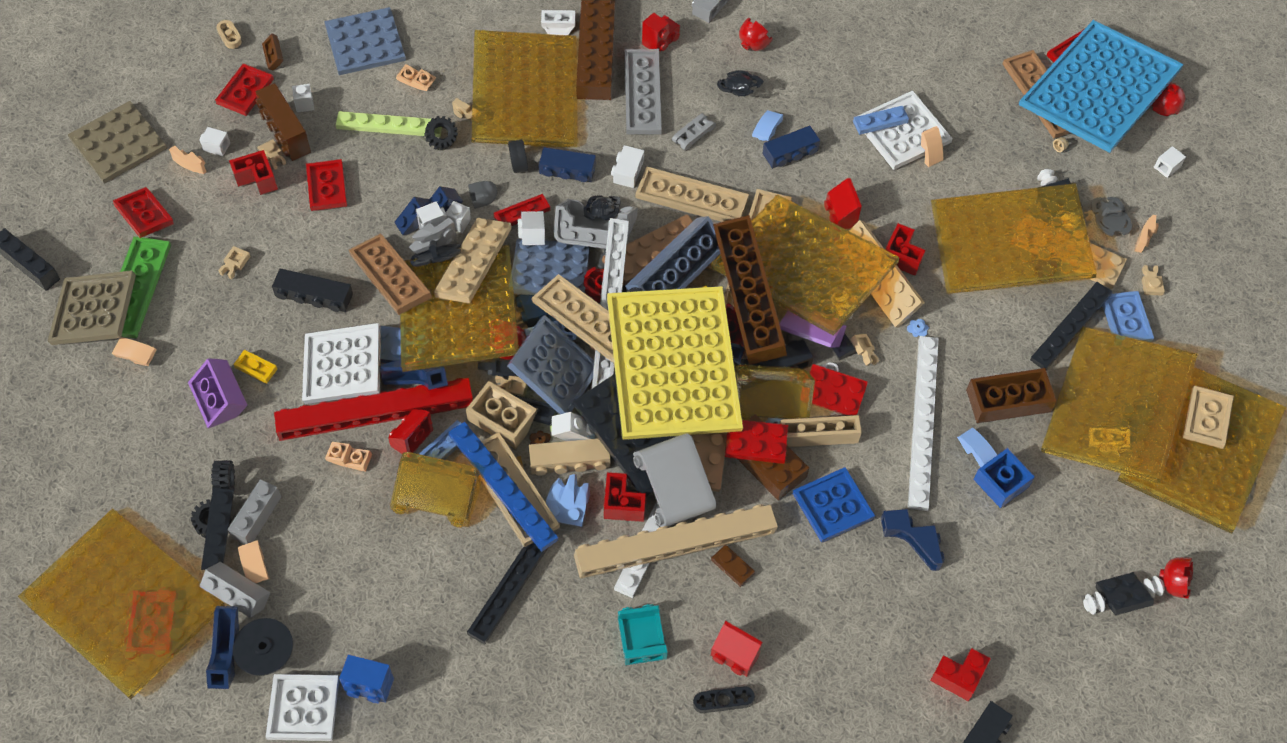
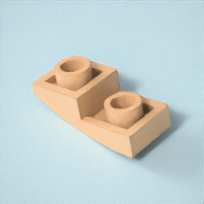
[396,64,436,91]
[921,126,943,167]
[169,146,206,174]
[1135,215,1159,253]
[112,337,157,366]
[325,442,372,472]
[238,540,270,584]

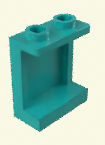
[618,604,668,666]

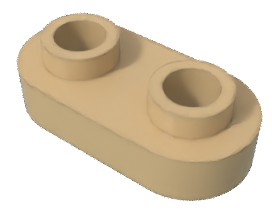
[217,20,242,49]

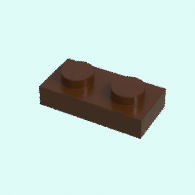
[262,33,284,71]
[711,544,755,587]

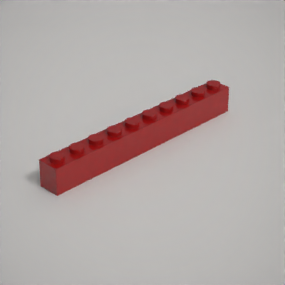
[274,378,473,441]

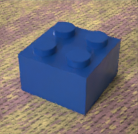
[973,448,1035,508]
[339,654,394,704]

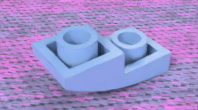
[752,110,783,141]
[957,428,997,467]

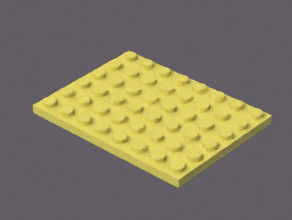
[607,287,743,440]

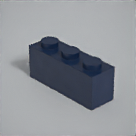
[762,125,820,169]
[539,147,596,182]

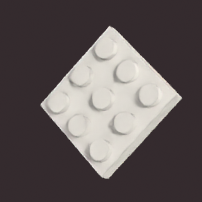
[266,674,339,741]

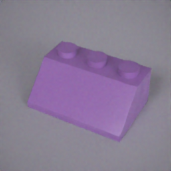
[779,305,847,348]
[188,358,247,428]

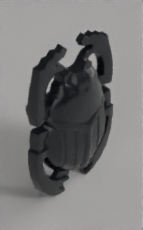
[717,70,764,97]
[583,195,621,220]
[410,240,461,266]

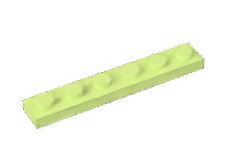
[336,111,442,137]

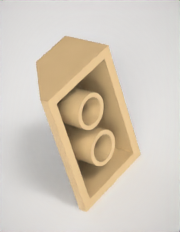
[466,381,537,449]

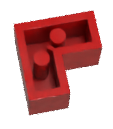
[642,13,680,53]
[229,150,278,195]
[885,223,926,276]
[604,472,646,522]
[930,648,991,701]

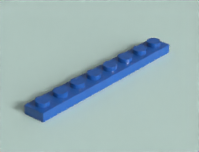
[448,422,558,552]

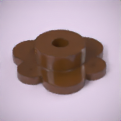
[529,430,551,445]

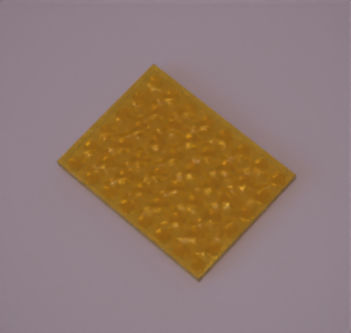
[471,30,578,148]
[931,183,1097,294]
[711,194,899,336]
[400,245,519,372]
[1041,327,1198,484]
[1117,359,1286,534]
[18,508,225,700]

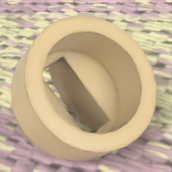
[1053,137,1069,152]

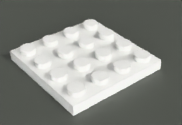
[856,91,953,170]
[302,323,381,404]

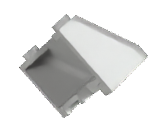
[554,199,638,249]
[633,433,716,527]

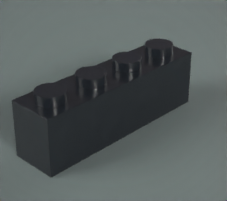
[0,228,60,291]
[272,268,353,312]
[734,339,813,391]
[963,701,1013,743]

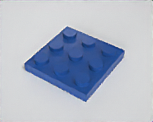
[792,467,875,543]

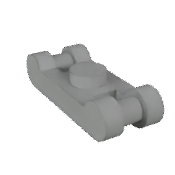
[672,113,716,151]

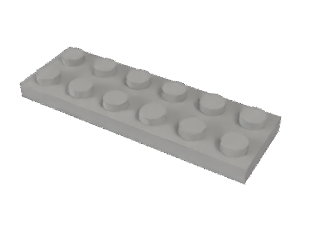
[625,49,662,134]

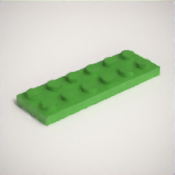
[120,236,171,339]

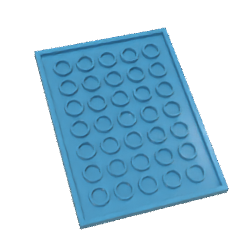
[1019,20,1183,153]

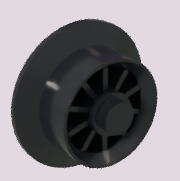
[232,618,293,676]

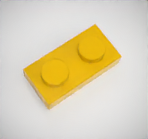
[233,350,278,384]

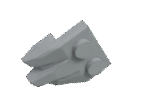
[409,217,457,254]

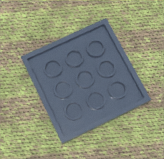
[324,7,406,75]
[509,239,590,295]
[507,315,594,414]

